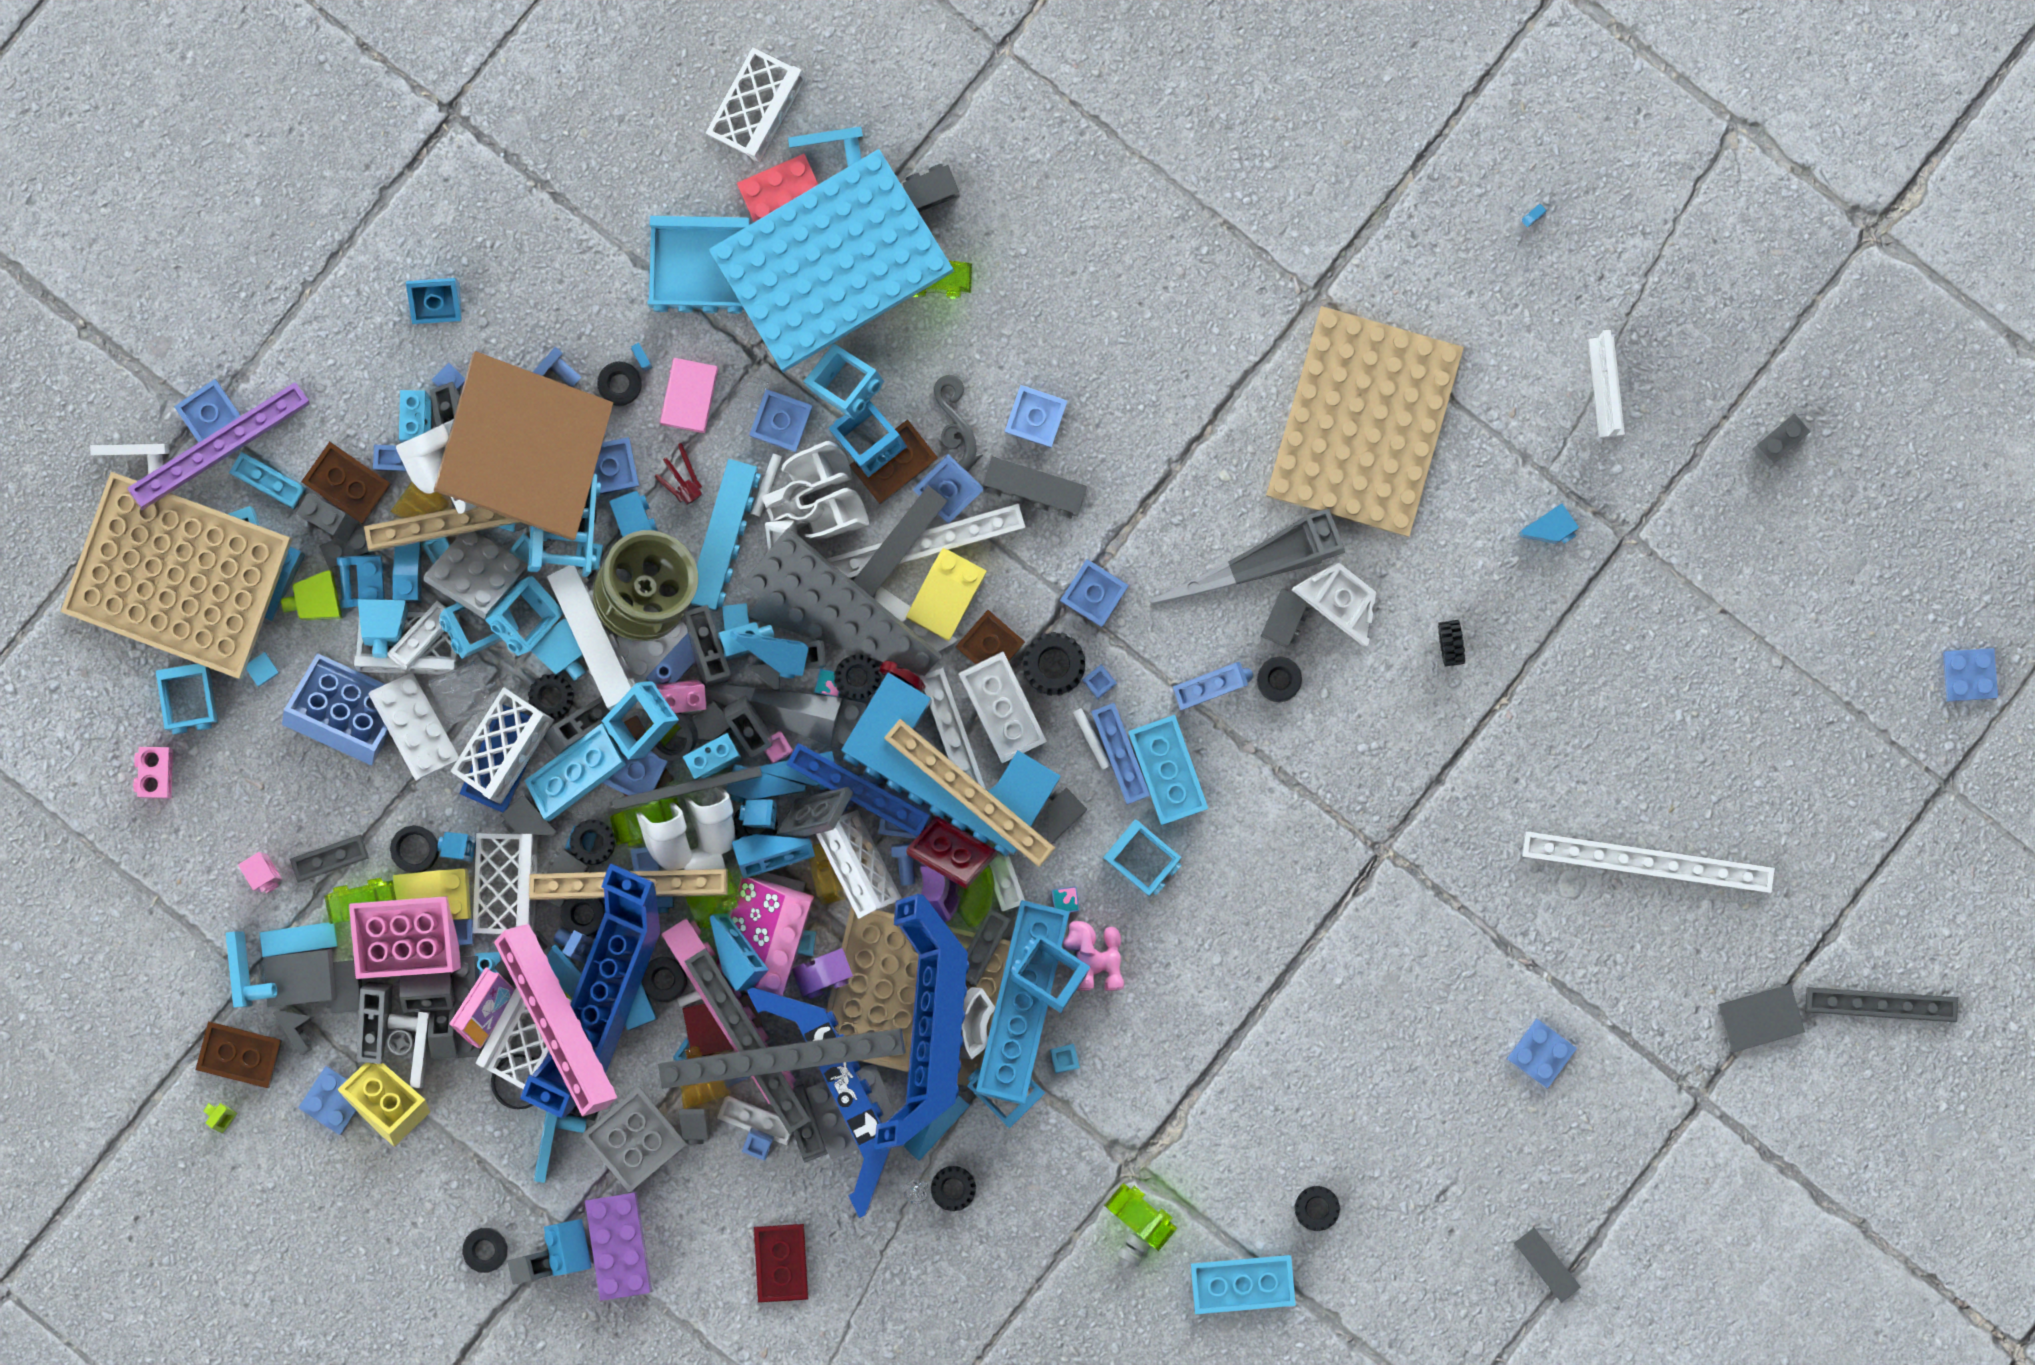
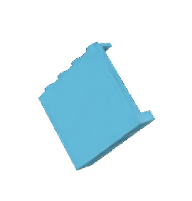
[647,216,751,314]

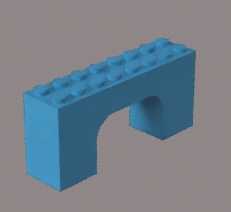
[841,673,1061,857]

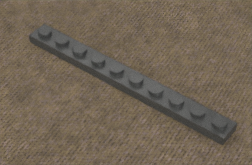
[658,1028,906,1089]

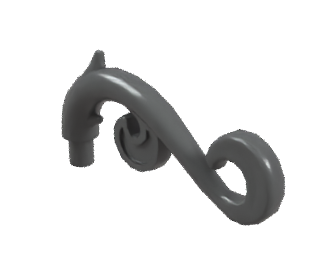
[934,375,983,472]

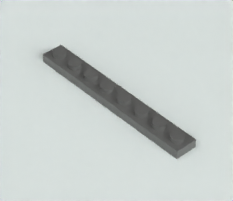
[684,948,811,1134]

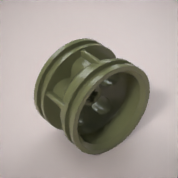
[593,530,698,641]

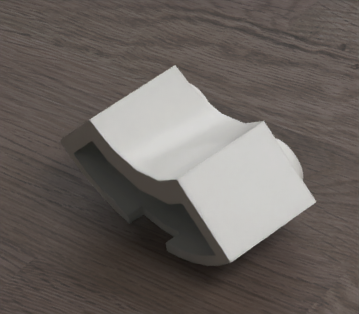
[959,987,995,1059]

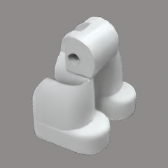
[396,419,477,514]
[762,441,869,540]
[637,786,735,871]

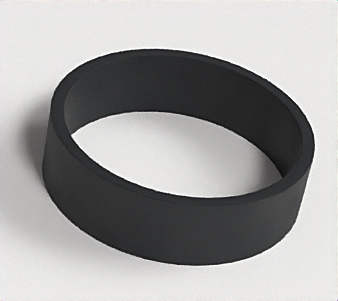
[491,1054,536,1110]

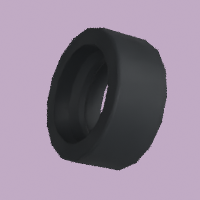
[650,713,698,761]
[390,825,439,873]

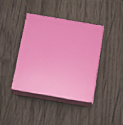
[764,731,793,764]

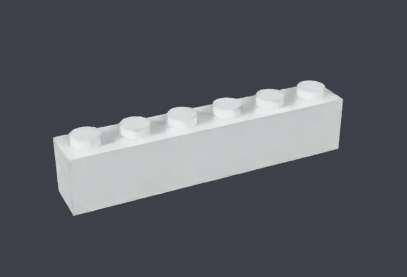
[547,565,636,711]

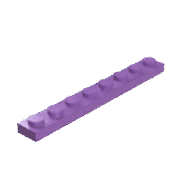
[128,382,310,510]

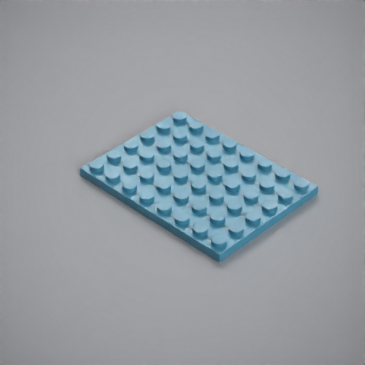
[708,149,954,373]

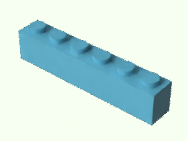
[690,459,761,612]

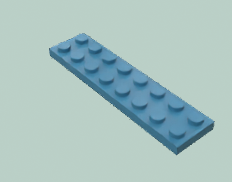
[975,900,1070,1105]

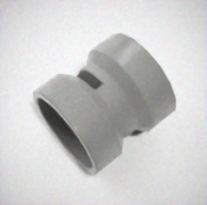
[387,1030,415,1055]
[1117,1233,1151,1267]

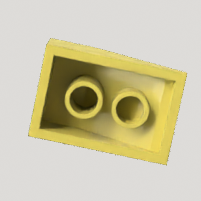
[906,548,987,641]
[393,869,471,920]
[337,1063,430,1147]

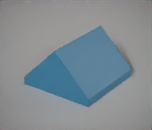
[406,278,462,324]

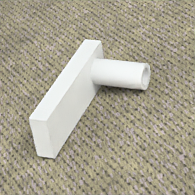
[90,444,170,474]
[388,1012,430,1088]

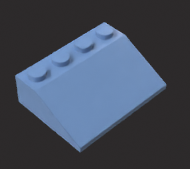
[282,653,389,766]

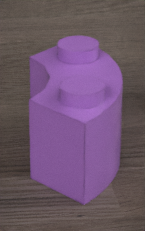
[920,864,961,922]
[792,948,853,999]

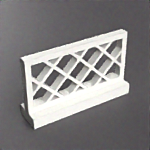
[706,48,806,163]
[1588,330,1625,438]
[354,612,460,675]
[450,687,554,804]
[816,810,902,919]
[473,833,539,934]
[475,987,571,1089]

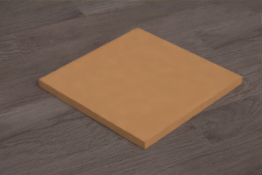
[433,351,613,541]

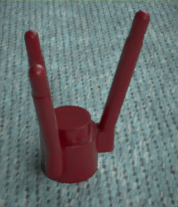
[655,443,702,505]

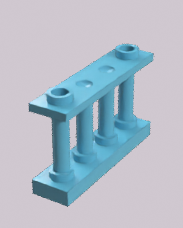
[528,474,601,577]

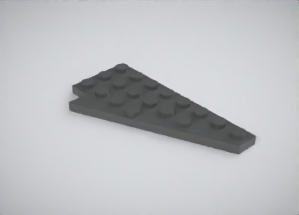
[742,528,942,676]

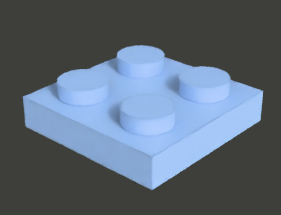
[1005,385,1068,448]

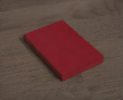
[906,816,997,889]
[682,994,766,1057]
[754,1224,809,1303]

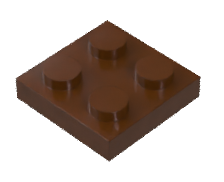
[955,610,1026,665]

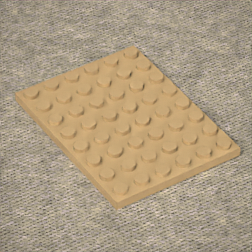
[1266,306,1464,537]
[60,472,293,679]
[827,905,1011,1086]

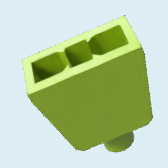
[281,570,343,621]

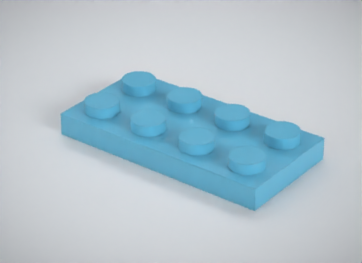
[1128,715,1209,826]
[525,723,626,822]
[1190,1255,1296,1314]

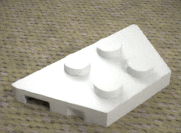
[1292,563,1376,646]
[875,586,957,652]

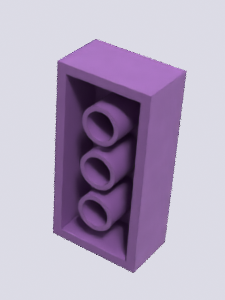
[585,1192,652,1301]

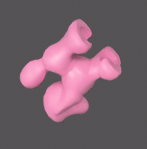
[1062,921,1124,991]

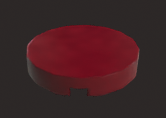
[879,661,926,693]

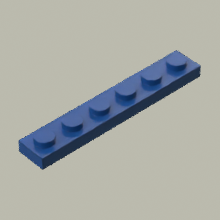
[786,743,930,837]

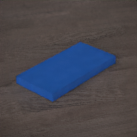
[459,704,531,813]

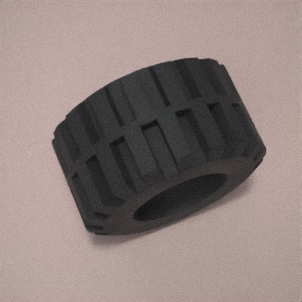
[1023,632,1085,696]

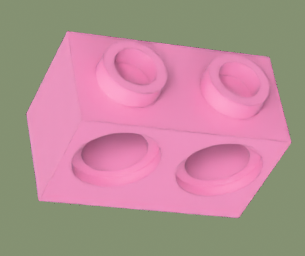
[655,679,706,713]
[133,747,173,799]
[238,852,283,894]

